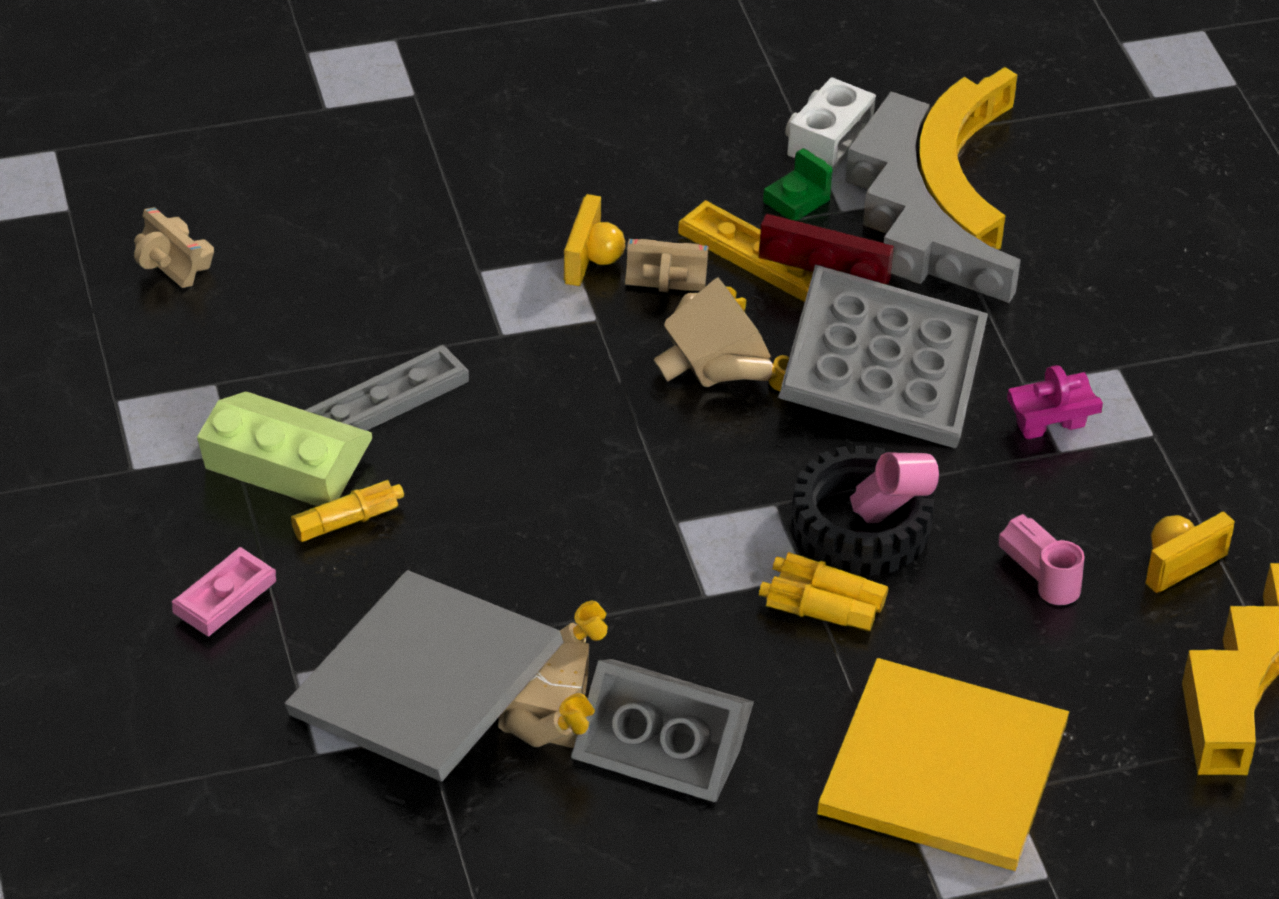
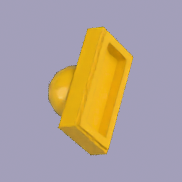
[564,194,625,286]
[1145,511,1235,593]

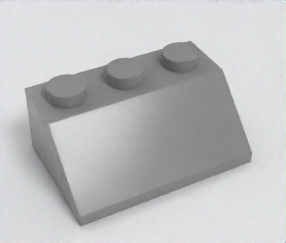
[571,659,754,802]

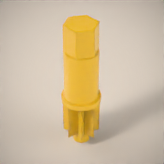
[291,480,404,542]
[772,552,889,613]
[759,576,877,632]

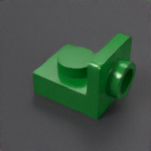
[763,148,833,221]

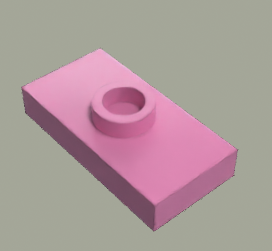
[172,547,276,637]

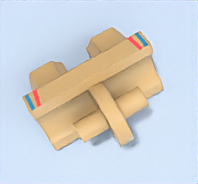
[134,207,214,288]
[625,239,709,293]

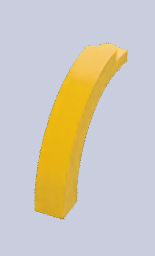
[917,67,1017,250]

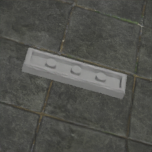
[304,345,469,431]

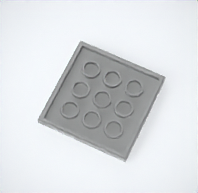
[778,265,988,448]
[284,570,564,782]

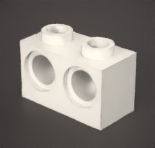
[785,77,876,173]

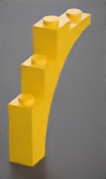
[1182,563,1279,775]

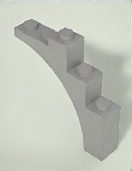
[845,91,1020,303]

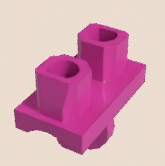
[1007,365,1103,439]

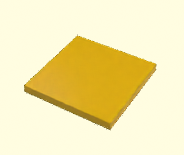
[817,658,1069,871]

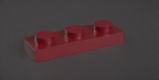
[758,214,894,285]

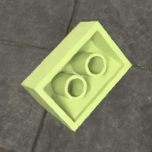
[197,392,373,506]

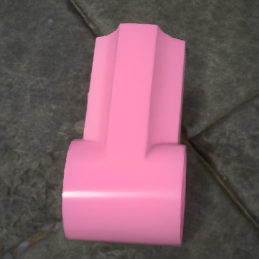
[850,452,939,523]
[999,514,1084,605]

